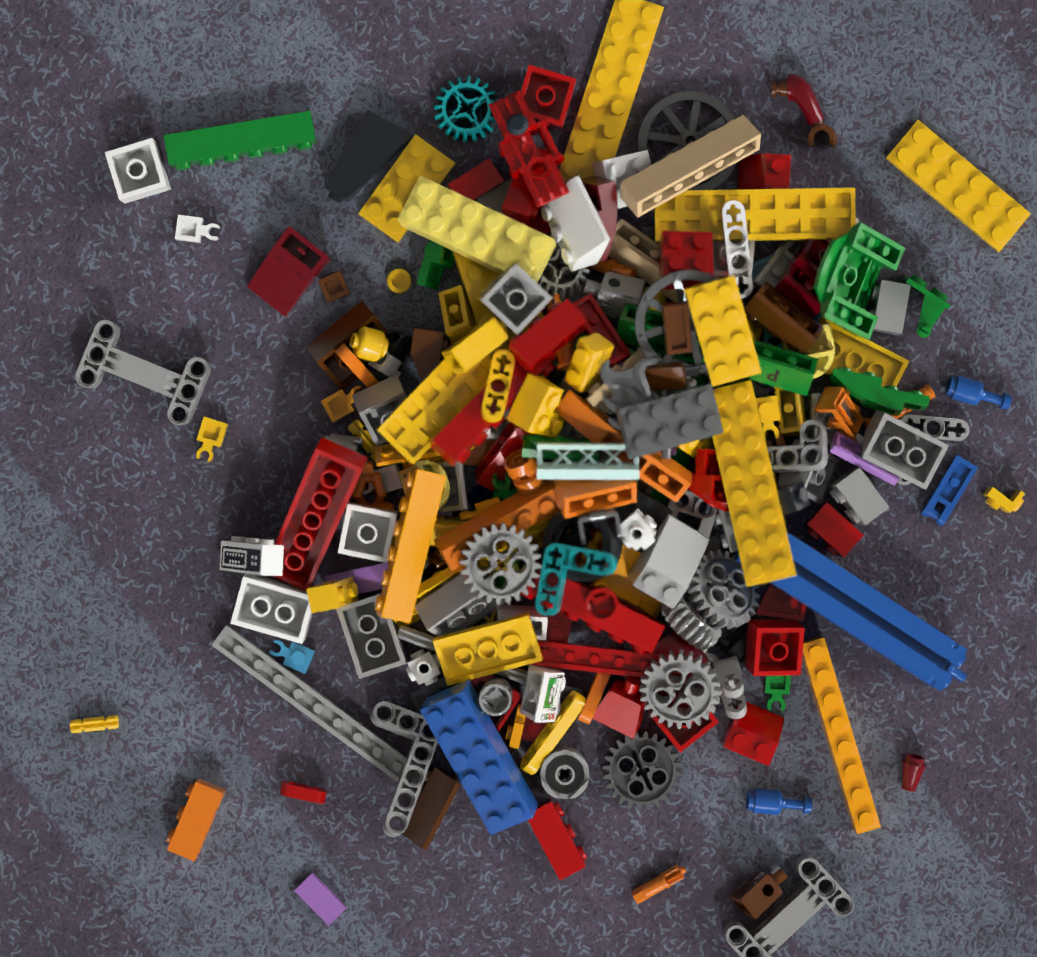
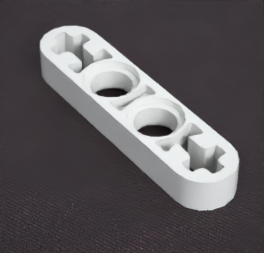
[722,200,753,298]

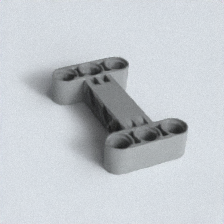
[75,320,211,426]
[723,854,854,957]

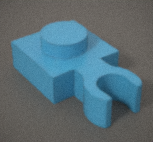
[269,640,315,674]

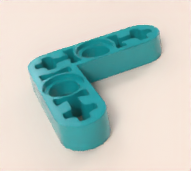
[536,543,617,616]

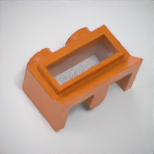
[814,386,864,442]

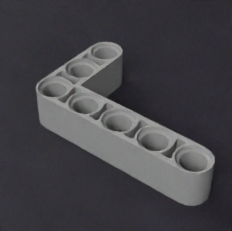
[370,701,438,837]

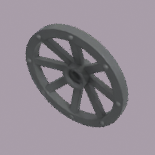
[638,91,737,191]
[635,269,719,376]

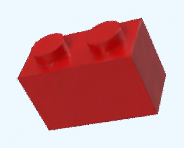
[805,502,864,557]

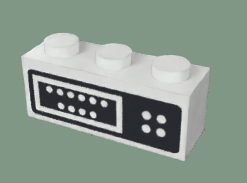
[220,536,284,576]

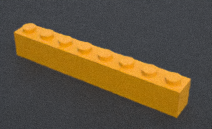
[802,636,881,834]

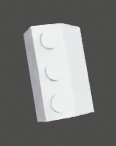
[541,176,610,272]

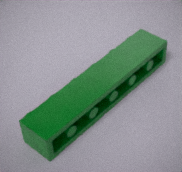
[164,111,317,171]

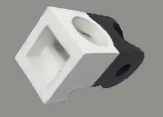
[368,329,412,378]

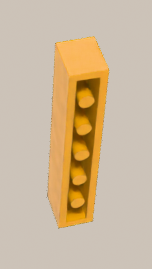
[375,468,446,623]

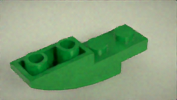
[417,240,454,291]
[828,367,930,416]

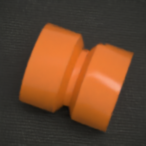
[503,449,547,496]

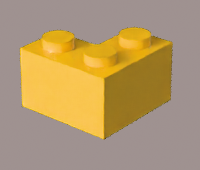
[506,374,565,437]

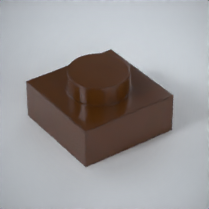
[318,271,351,304]

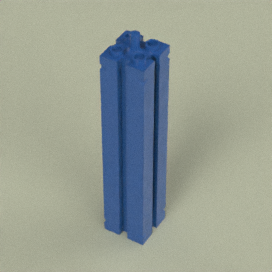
[734,532,968,691]

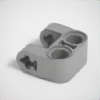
[665,490,717,538]
[712,656,747,719]

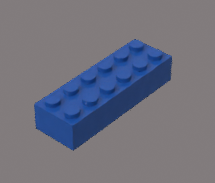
[420,680,539,835]

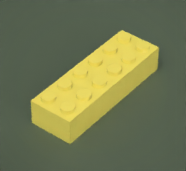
[397,175,556,283]

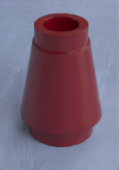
[901,753,926,792]

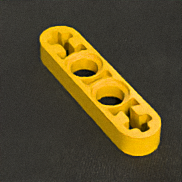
[520,690,586,775]

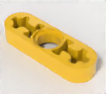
[481,350,515,423]

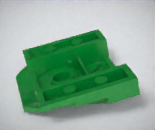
[814,222,905,340]

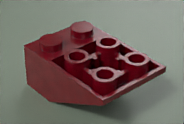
[247,226,331,317]

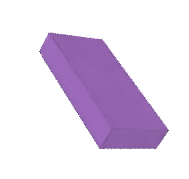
[294,872,346,926]

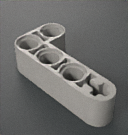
[767,420,828,473]

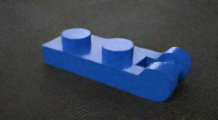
[920,455,978,526]

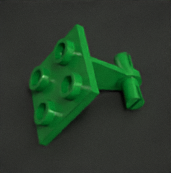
[903,274,951,338]

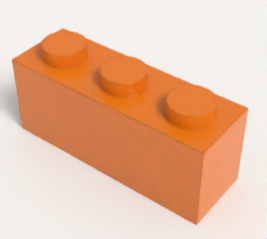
[555,479,637,518]
[166,779,226,861]

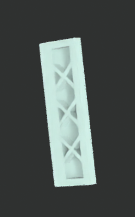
[537,443,639,480]

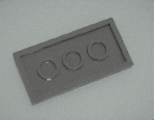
[616,384,724,459]

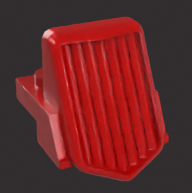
[688,448,729,512]

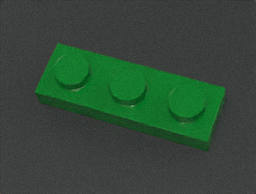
[522,434,598,462]

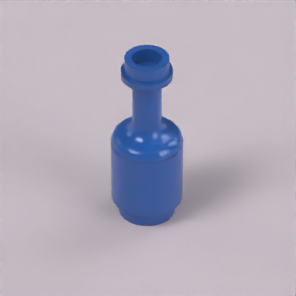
[945,375,1012,410]
[746,788,812,815]

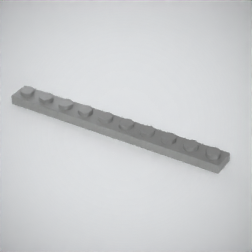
[212,625,418,784]

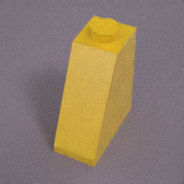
[441,317,509,373]

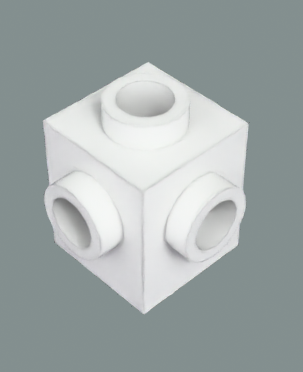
[620,509,657,551]
[406,649,442,686]

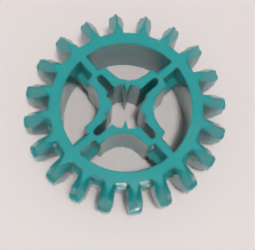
[434,76,499,143]

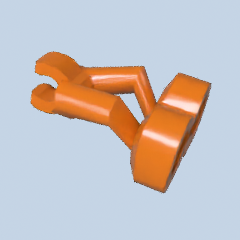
[352,461,395,511]

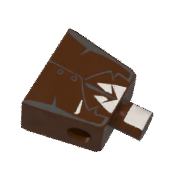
[730,866,787,919]

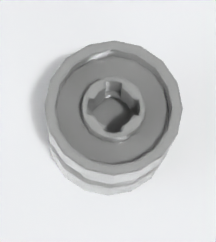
[479,677,513,716]

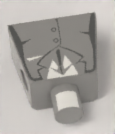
[583,272,645,323]

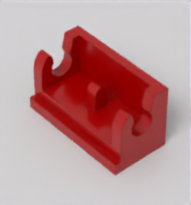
[448,158,504,201]

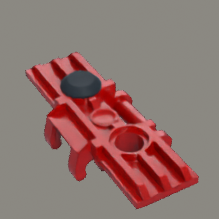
[488,90,569,207]

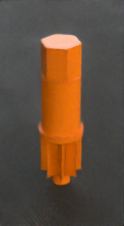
[631,864,687,904]

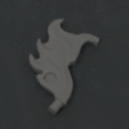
[600,358,671,459]

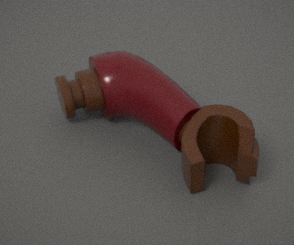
[771,74,838,149]

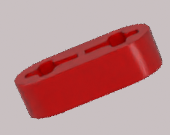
[279,781,327,804]

